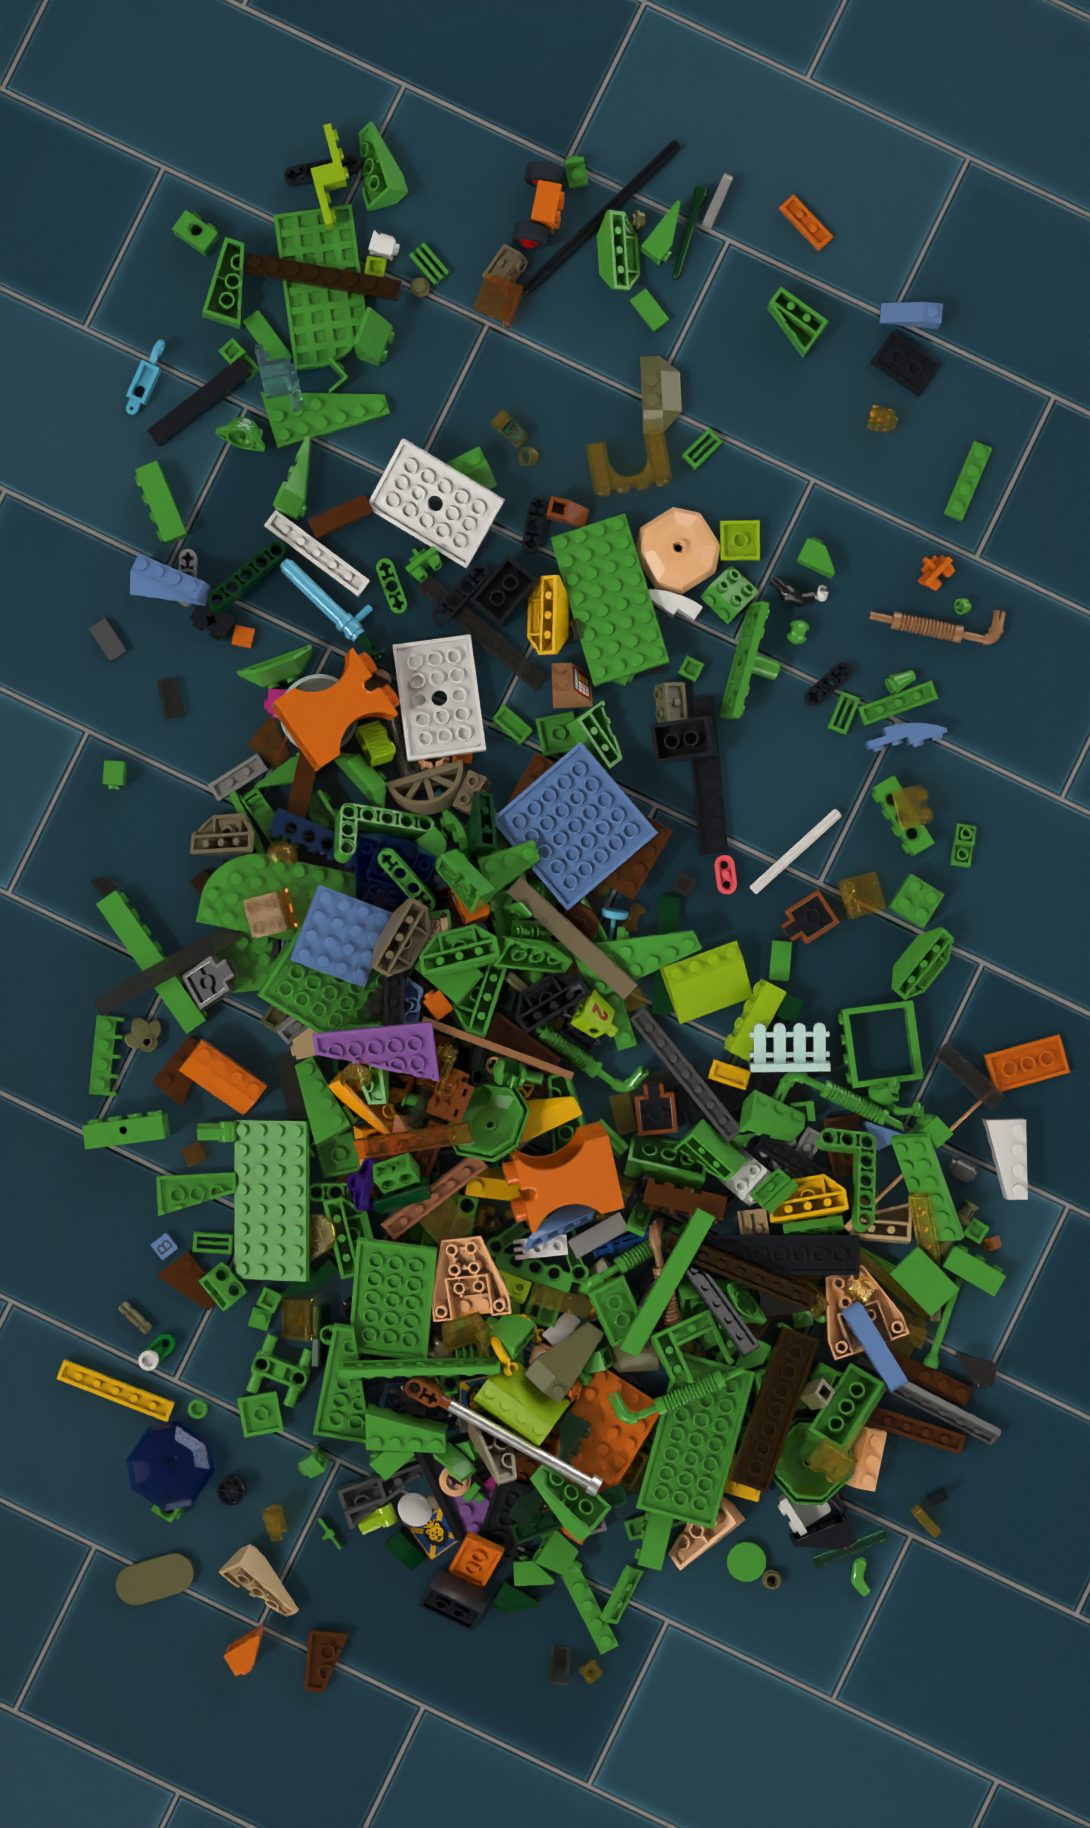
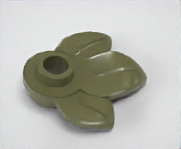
[124,1017,162,1053]

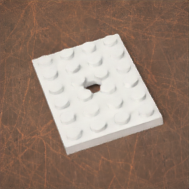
[369,438,505,568]
[393,634,486,762]

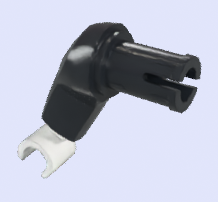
[769,575,829,607]

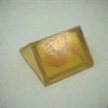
[282,1298,313,1342]

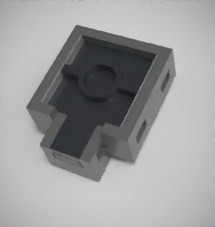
[182,955,242,1010]

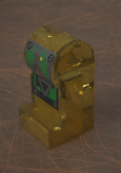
[491,409,529,448]

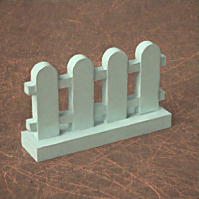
[749,1022,830,1072]

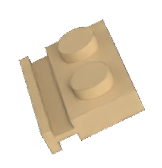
[737,1208,770,1234]

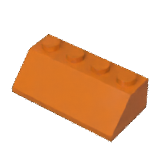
[179,1038,267,1115]

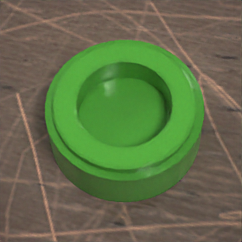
[188,1398,208,1419]

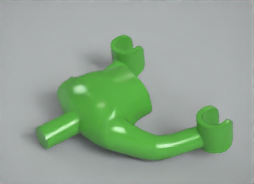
[862,1077,924,1117]

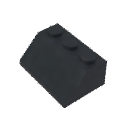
[418,1568,491,1631]

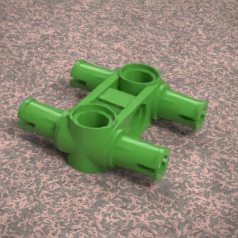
[246,1333,312,1408]

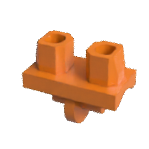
[917,555,955,591]

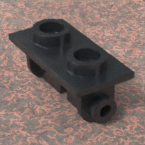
[560,1017,601,1054]

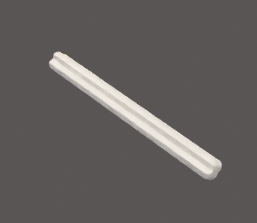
[750,809,842,894]

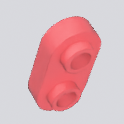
[714,855,737,895]

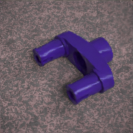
[347,1156,385,1211]

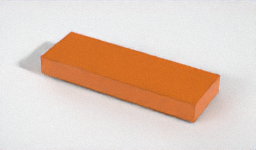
[779,194,834,252]

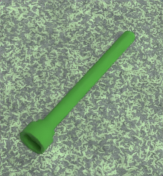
[922,1276,963,1369]

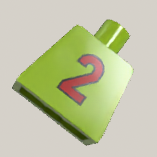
[570,989,618,1038]

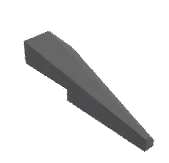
[336,1457,434,1529]

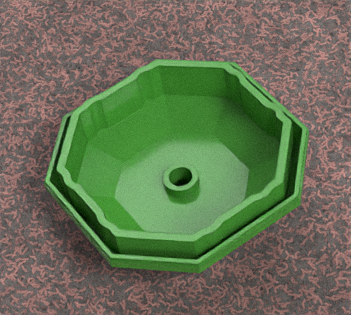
[446,1082,531,1162]
[772,1417,852,1506]

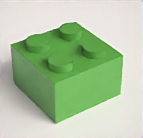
[887,874,945,929]

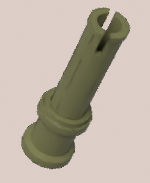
[935,1198,980,1256]

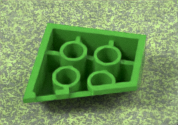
[435,849,496,915]

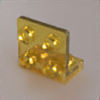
[892,785,933,830]
[838,871,886,920]

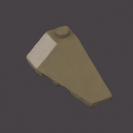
[467,1408,517,1486]

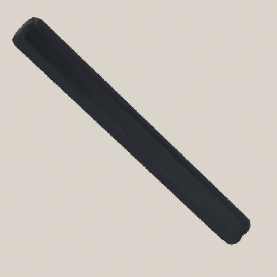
[415,1452,466,1541]

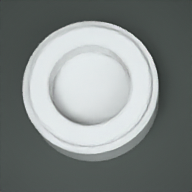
[138,1350,159,1371]

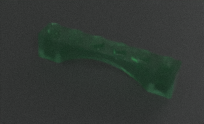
[507,1410,593,1530]

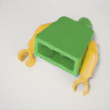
[485,1314,545,1376]

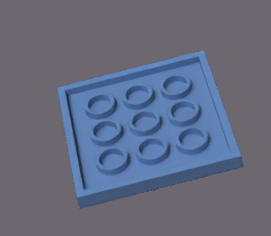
[289,884,392,987]

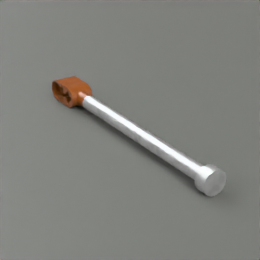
[405,1376,603,1497]

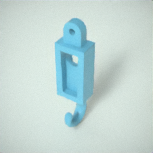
[126,339,165,415]

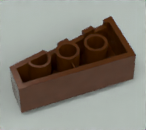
[643,1178,728,1225]

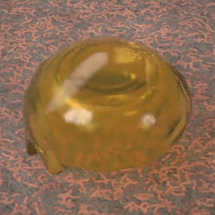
[266,841,298,865]
[340,1064,372,1088]

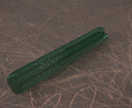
[812,1530,888,1569]

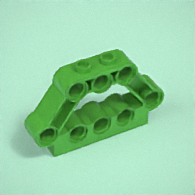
[486,1216,589,1293]

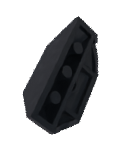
[515,973,592,1034]

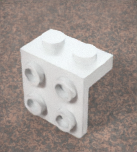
[717,1148,772,1207]
[777,1493,831,1536]

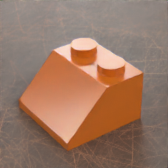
[223,1625,264,1676]

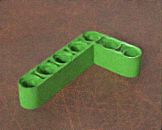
[334,803,435,863]
[815,1128,877,1232]

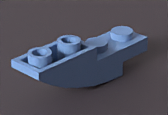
[865,723,948,752]

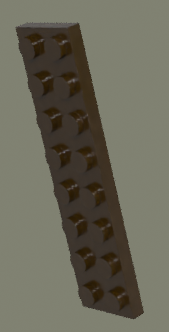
[729,1326,819,1493]

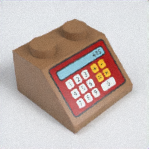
[551,663,593,708]

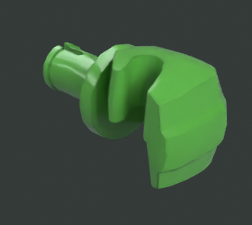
[493,1057,544,1089]

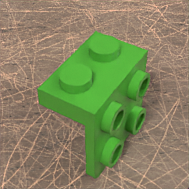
[700,566,758,624]

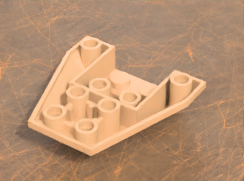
[432,1236,512,1322]
[825,1264,910,1360]

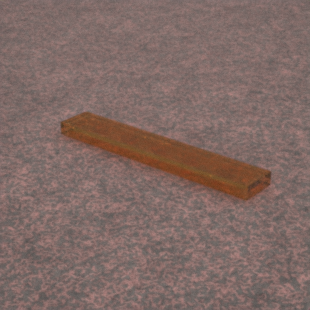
[354,1121,474,1160]

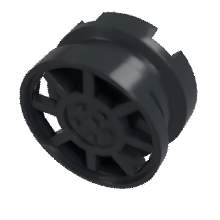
[217,1475,247,1506]

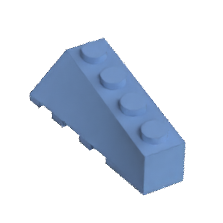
[130,554,213,606]

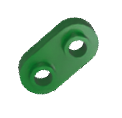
[145,1333,176,1366]

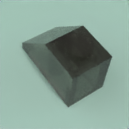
[955,1352,998,1389]

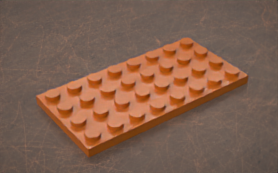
[529,1369,660,1545]

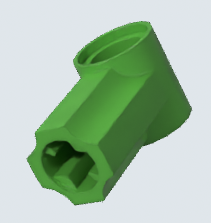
[197,1121,237,1142]

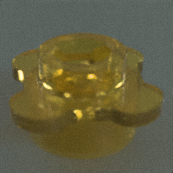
[579,1659,603,1684]

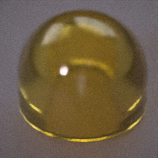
[518,446,538,467]

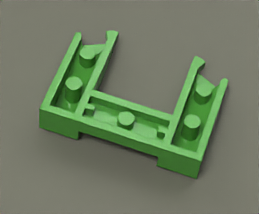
[649,1308,737,1383]

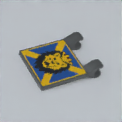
[455,1374,490,1433]

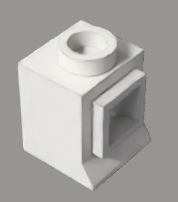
[368,230,400,261]

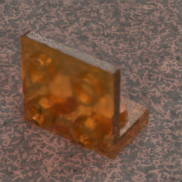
[473,273,524,329]

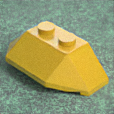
[527,575,569,655]
[769,1174,849,1223]

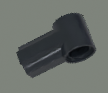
[461,1045,489,1086]

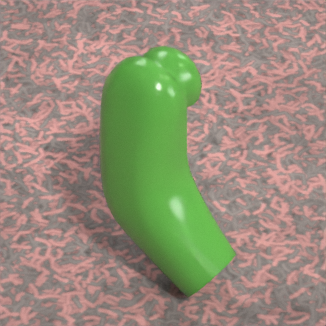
[851,1557,870,1596]

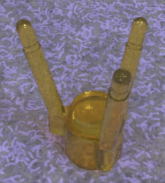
[436,1043,459,1095]

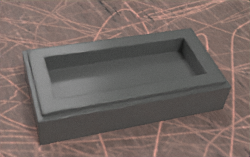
[89,618,127,662]

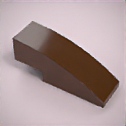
[308,495,374,539]

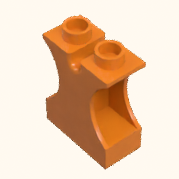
[270,648,400,772]
[502,1121,625,1233]

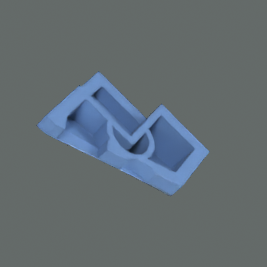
[404,977,424,1024]

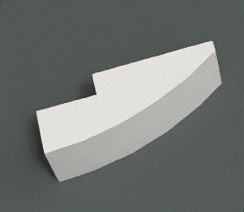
[648,589,703,622]

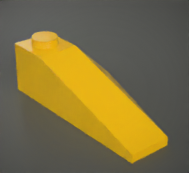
[520,1096,583,1144]
[465,1168,520,1201]

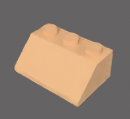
[846,1425,887,1492]

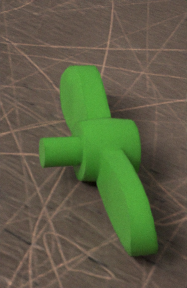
[317,1518,342,1550]

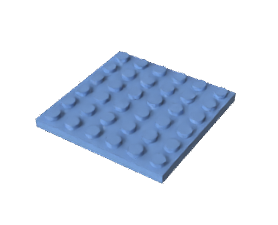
[495,742,658,911]

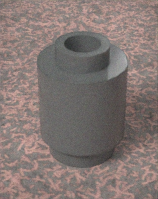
[946,1157,977,1183]

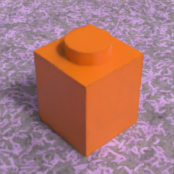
[422,989,453,1021]

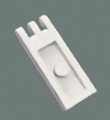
[513,1234,568,1260]

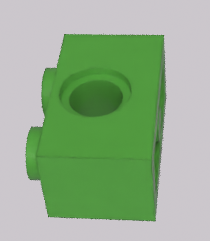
[172,210,220,257]

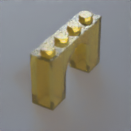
[586,431,672,497]

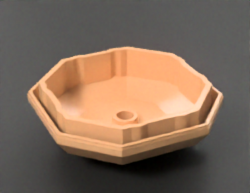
[636,507,720,594]

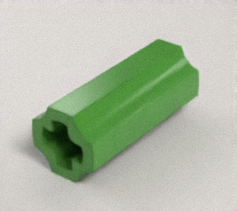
[597,1118,629,1158]

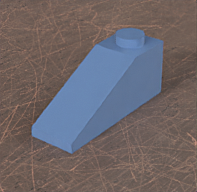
[879,302,943,329]

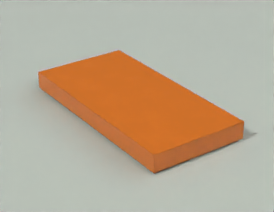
[984,1034,1070,1093]

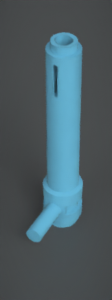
[280,558,373,642]

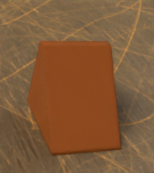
[982,1235,1002,1251]

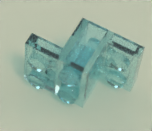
[255,344,303,412]

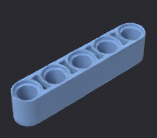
[841,1300,908,1392]

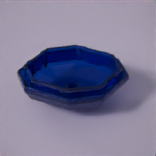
[126,1421,215,1511]

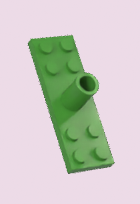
[719,601,780,719]

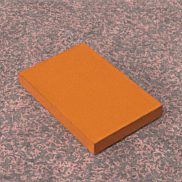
[447,1531,505,1588]

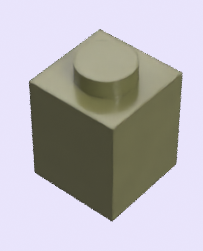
[800,1378,836,1410]

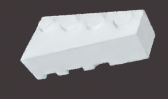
[982,1118,1028,1200]

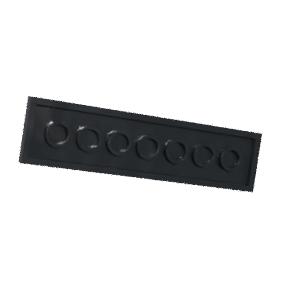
[674,1037,835,1130]
[702,1234,860,1275]

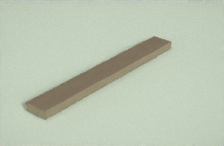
[507,877,638,999]

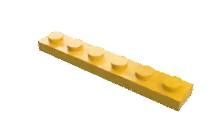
[56,1359,175,1422]

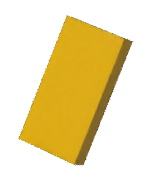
[708,1059,751,1090]

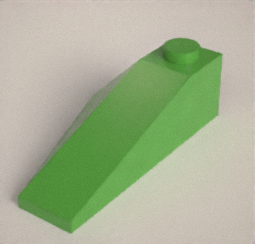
[358,122,409,211]

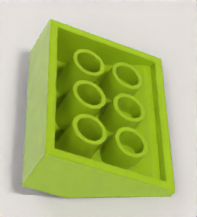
[660,940,752,1024]
[473,1359,571,1447]

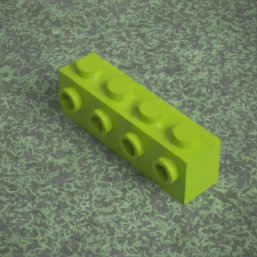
[724,979,787,1062]

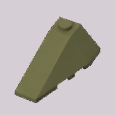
[524,1321,604,1403]

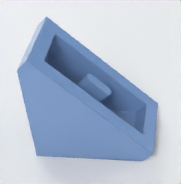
[863,1120,902,1150]

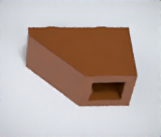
[546,496,589,528]

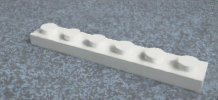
[264,510,370,597]

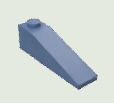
[525,1204,596,1251]

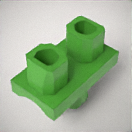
[405,546,443,583]

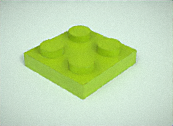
[720,520,760,561]

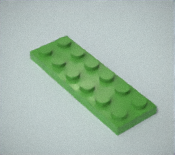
[890,1133,964,1241]

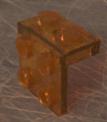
[243,888,298,938]

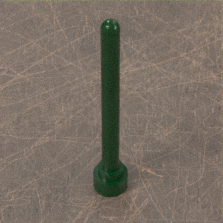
[672,186,710,280]

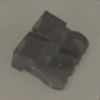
[387,1383,428,1419]

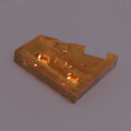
[247,715,290,769]

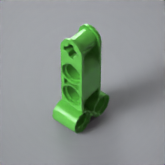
[239,785,303,859]

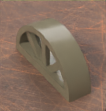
[386,760,466,815]

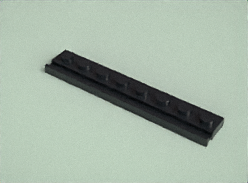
[686,695,728,855]

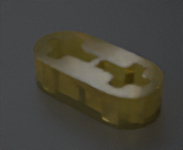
[910,1504,942,1539]

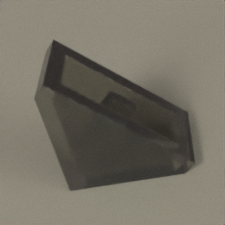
[548,1646,570,1685]

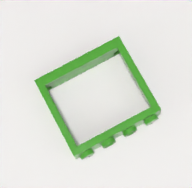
[838,1000,924,1088]

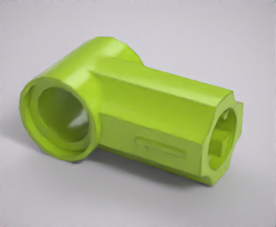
[358,1501,399,1535]

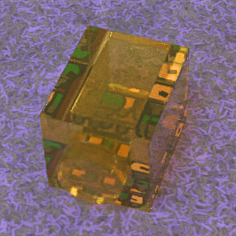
[866,405,898,434]

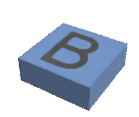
[151,1232,179,1261]

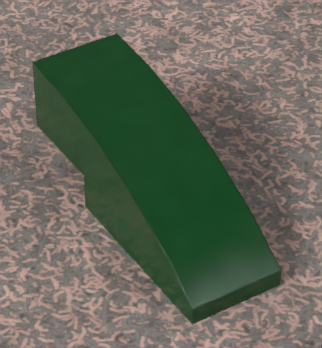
[280,1258,339,1297]

